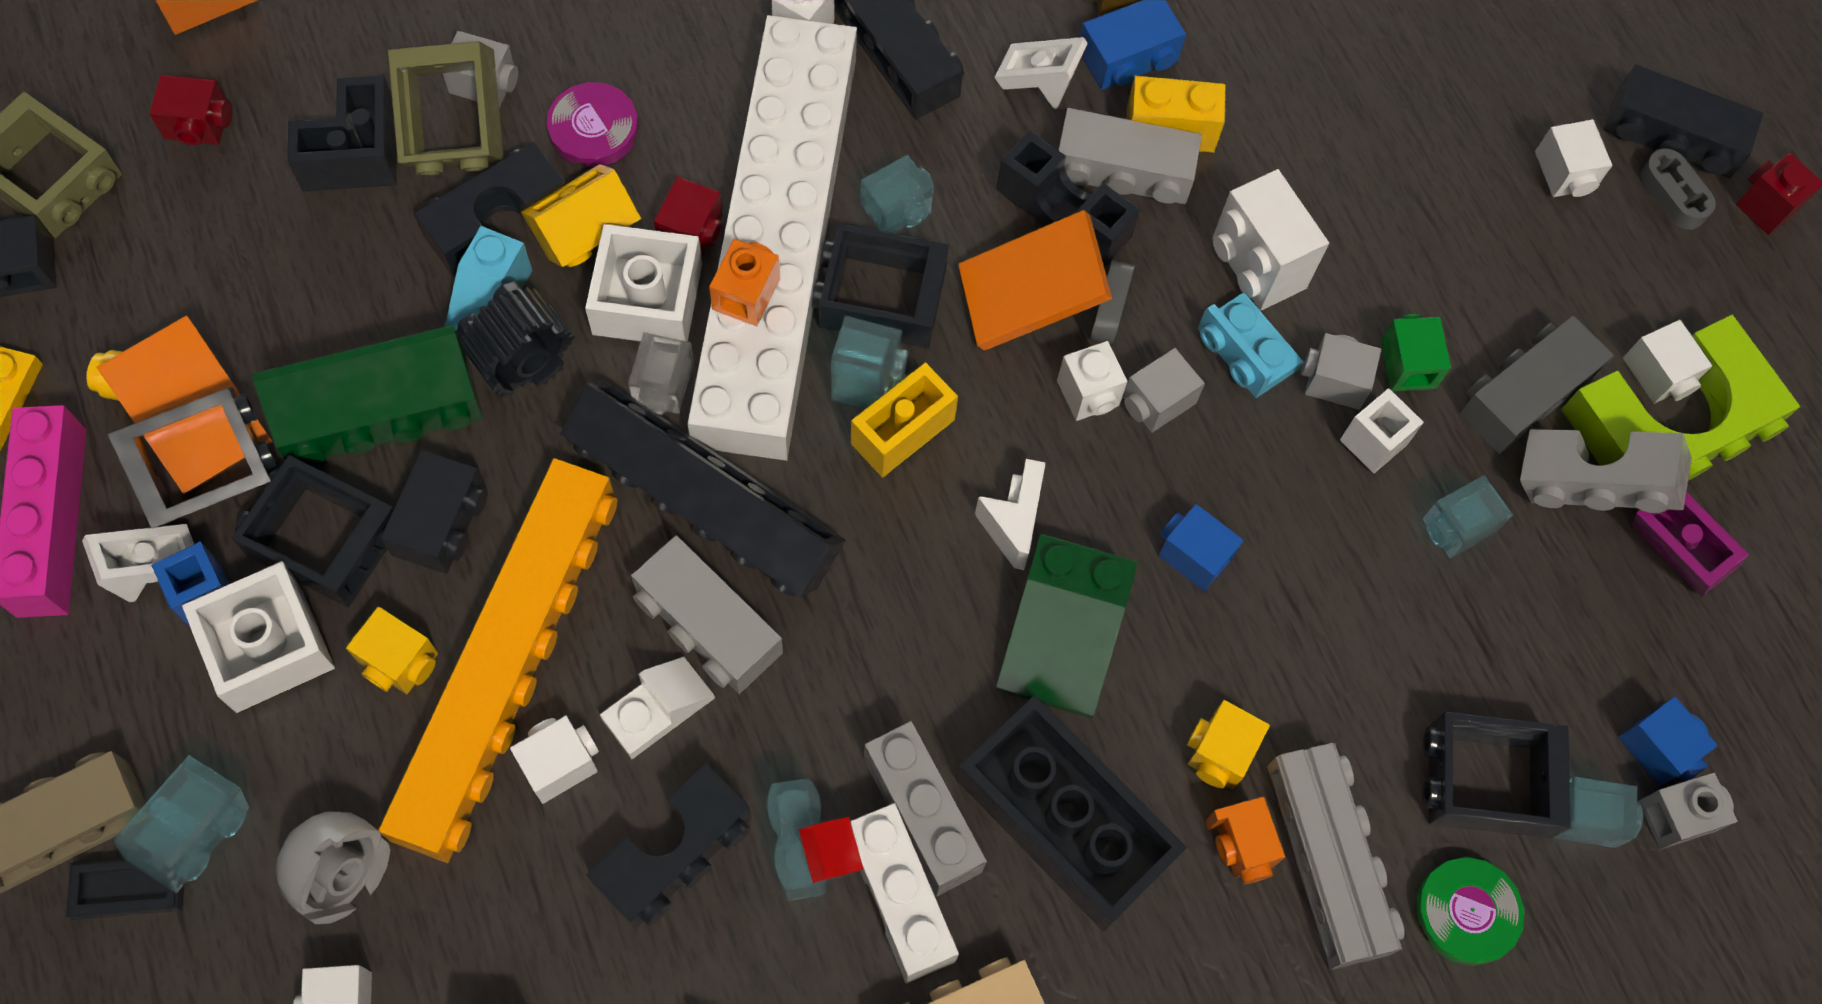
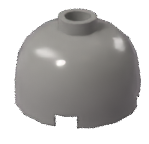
[275,812,390,924]

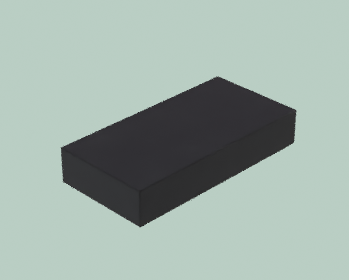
[66,854,186,920]

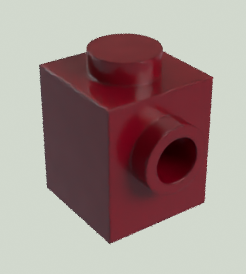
[149,75,232,146]
[1736,153,1822,236]
[654,176,723,258]

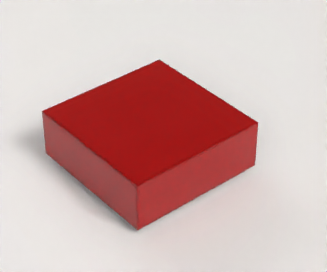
[799,817,864,883]

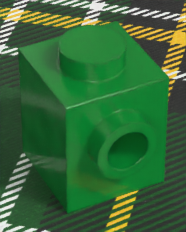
[1381,314,1451,392]

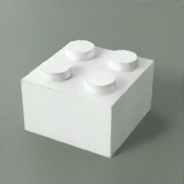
[1212,169,1329,311]
[585,224,702,347]
[182,562,335,713]

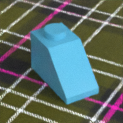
[445,226,532,335]

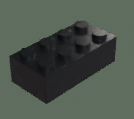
[956,695,1187,932]

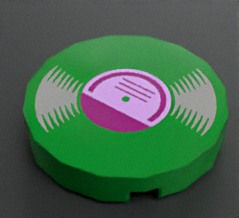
[1415,857,1525,966]

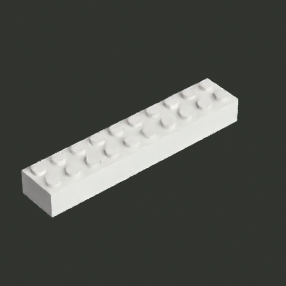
[688,15,857,460]

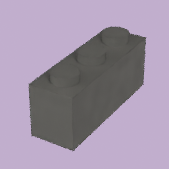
[1460,315,1615,455]

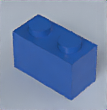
[1080,0,1186,90]

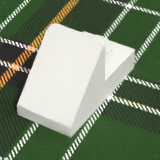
[994,37,1088,109]
[975,459,1045,570]
[82,524,194,602]
[600,657,715,759]

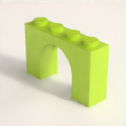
[1561,314,1801,480]

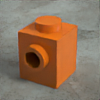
[709,239,780,327]

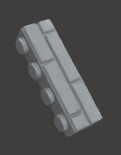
[1267,743,1404,970]

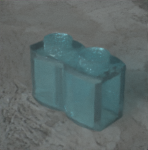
[767,778,829,901]

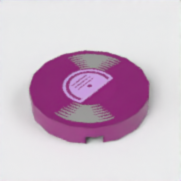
[546,82,639,167]

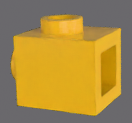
[346,606,438,695]
[1187,700,1270,790]

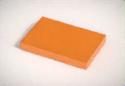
[958,210,1112,351]
[96,315,273,494]

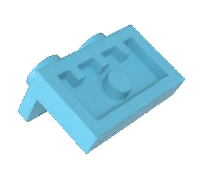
[1197,293,1303,398]

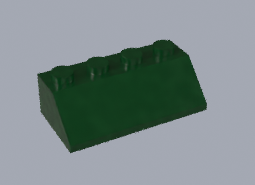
[252,325,483,466]

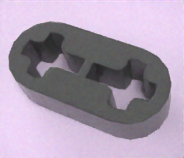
[1640,149,1716,230]
[1090,259,1135,345]

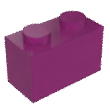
[1632,491,1749,597]

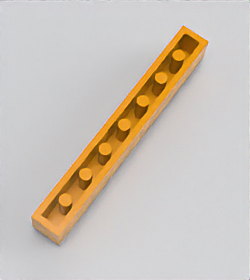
[378,458,618,863]

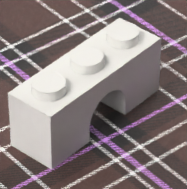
[851,803,959,984]

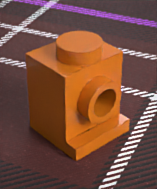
[1205,797,1285,885]

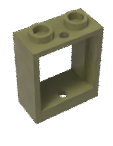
[388,41,503,175]
[0,92,122,239]

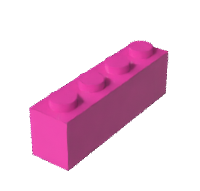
[0,405,87,618]

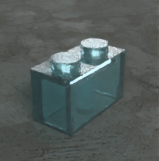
[831,316,908,409]
[113,755,249,893]

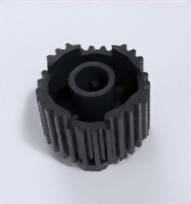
[456,282,575,398]

